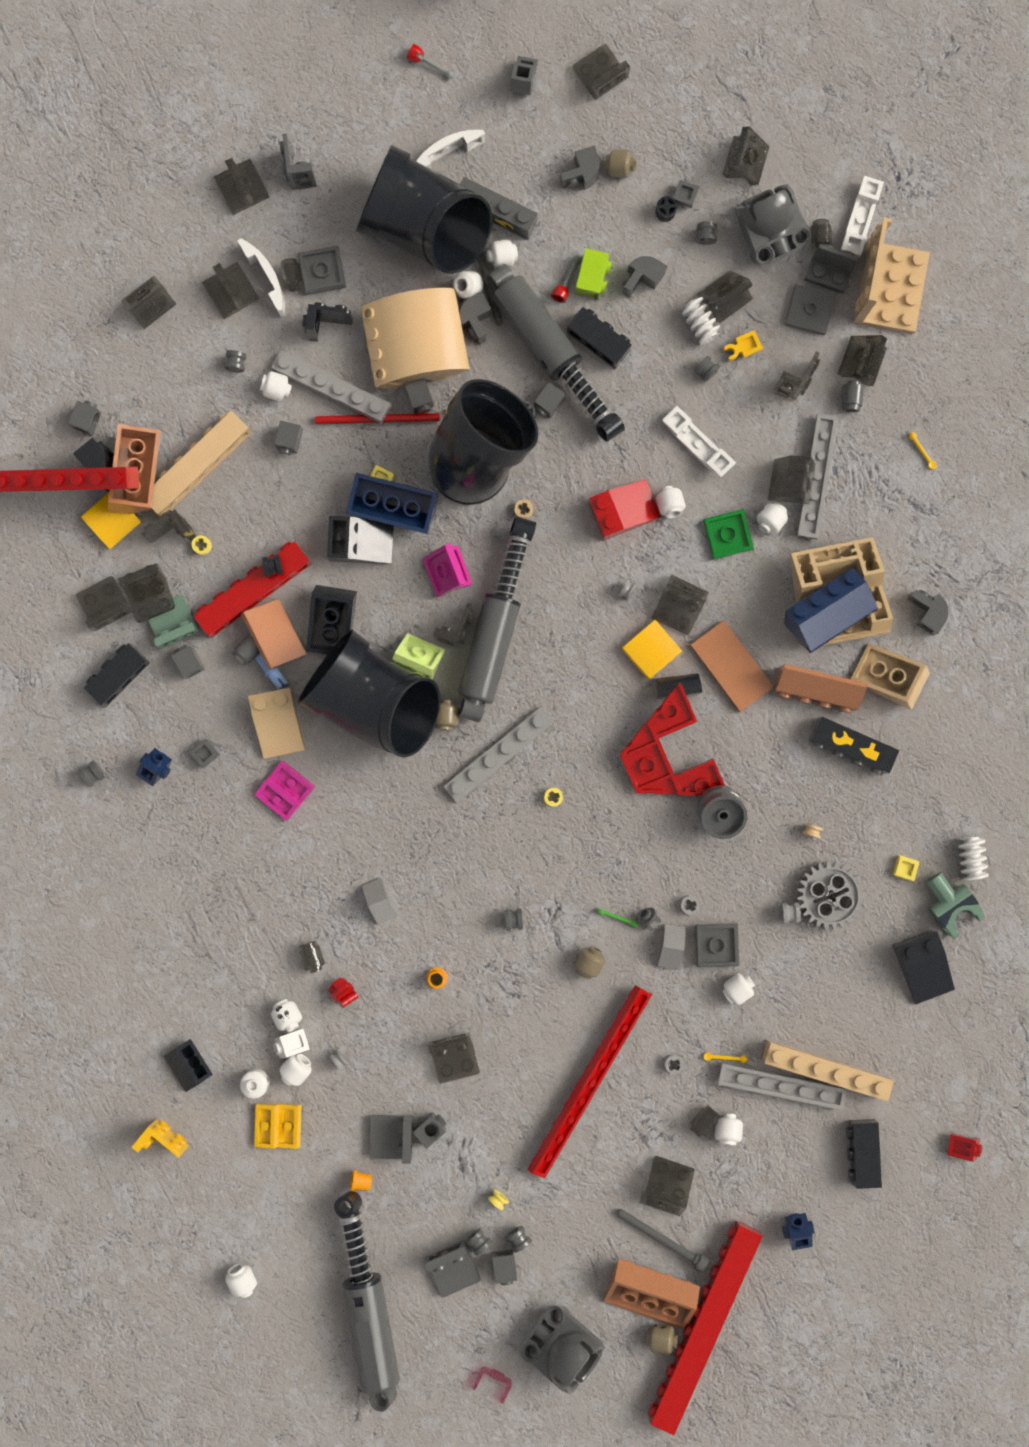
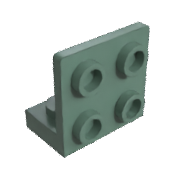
[145,595,200,649]

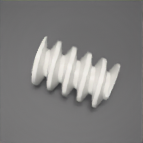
[680,297,720,345]
[957,837,989,881]

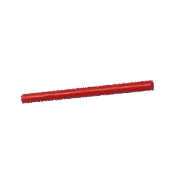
[315,413,440,424]

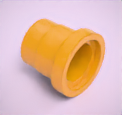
[426,967,448,989]
[350,1170,372,1192]

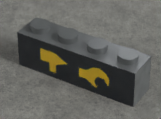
[460,177,538,240]
[808,717,900,776]

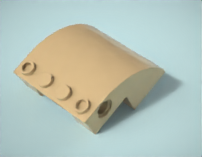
[360,288,470,390]
[791,537,893,646]

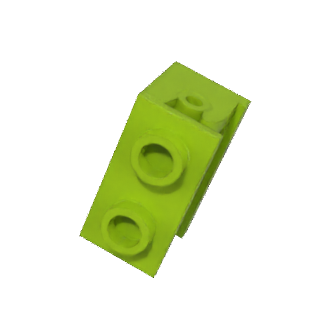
[575,248,612,300]

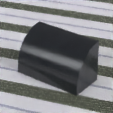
[656,673,703,699]
[163,1039,213,1092]

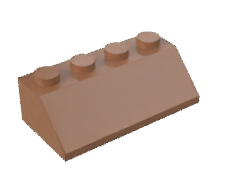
[108,424,161,514]
[773,664,868,714]
[603,1259,700,1329]

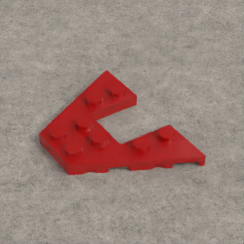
[620,682,725,796]

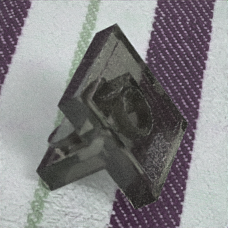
[723,126,770,185]
[214,158,269,215]
[202,261,259,319]
[697,270,753,323]
[121,276,176,329]
[837,335,887,386]

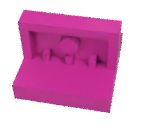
[422,544,472,597]

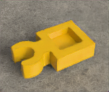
[723,330,763,362]

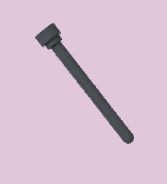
[616,1209,709,1273]

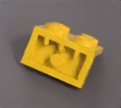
[132,1119,189,1158]

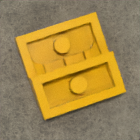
[81,492,141,549]
[621,620,682,680]
[254,1103,302,1149]

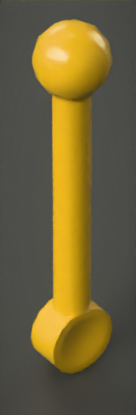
[908,432,937,470]
[703,1052,748,1064]

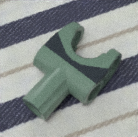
[925,872,985,939]

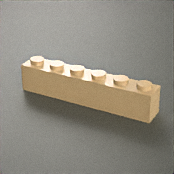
[151,411,252,518]
[761,1040,894,1101]

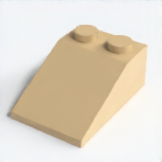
[851,643,930,710]
[248,687,305,759]

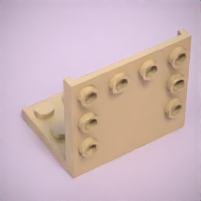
[853,217,930,334]

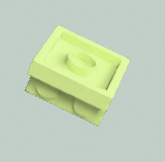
[392,633,445,680]

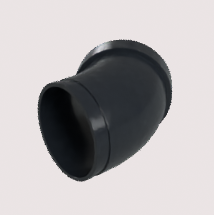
[356,145,492,274]
[429,379,539,505]
[298,629,441,758]

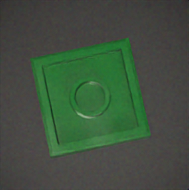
[703,509,754,560]

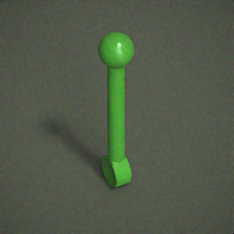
[596,908,638,928]

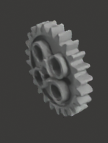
[796,861,866,930]

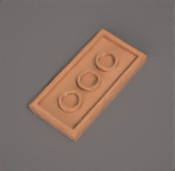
[690,621,774,712]

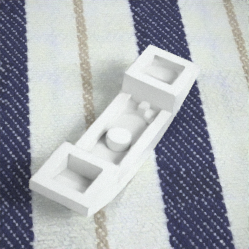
[416,130,485,169]
[840,176,884,257]
[237,239,285,317]
[662,406,736,478]

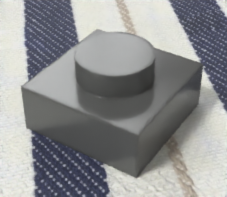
[674,180,699,208]
[189,739,220,768]

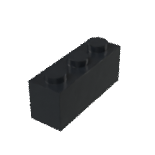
[567,307,632,369]
[84,643,150,707]
[846,1119,882,1189]

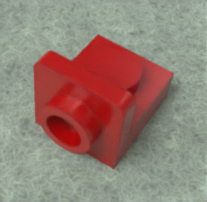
[947,1133,982,1162]

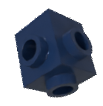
[136,748,172,786]
[782,1213,814,1251]

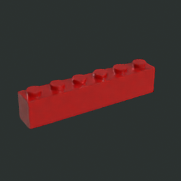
[194,541,312,638]

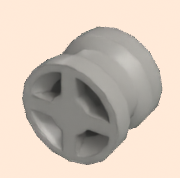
[780,902,801,924]

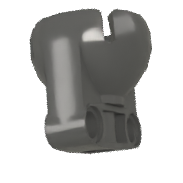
[735,184,811,265]
[520,1305,605,1394]

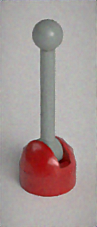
[406,44,454,79]
[551,255,581,303]

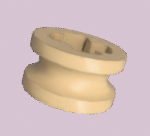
[514,499,533,519]
[802,823,823,839]

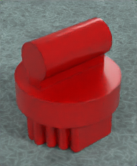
[328,978,359,1008]

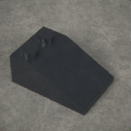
[306,585,357,655]
[892,930,955,1004]

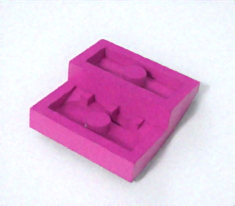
[255,760,315,821]

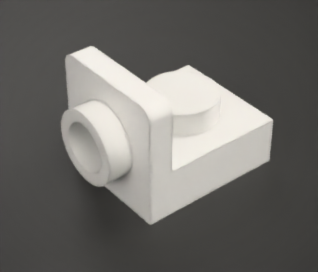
[273,1029,309,1059]

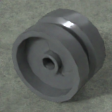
[697,785,748,839]

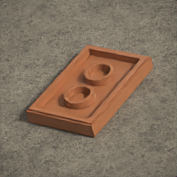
[241,599,306,670]

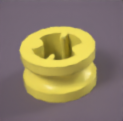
[192,535,212,555]
[544,788,563,807]
[488,1189,509,1210]

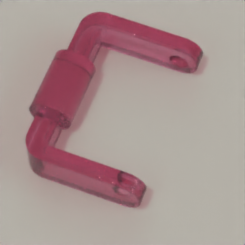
[472,1367,512,1404]

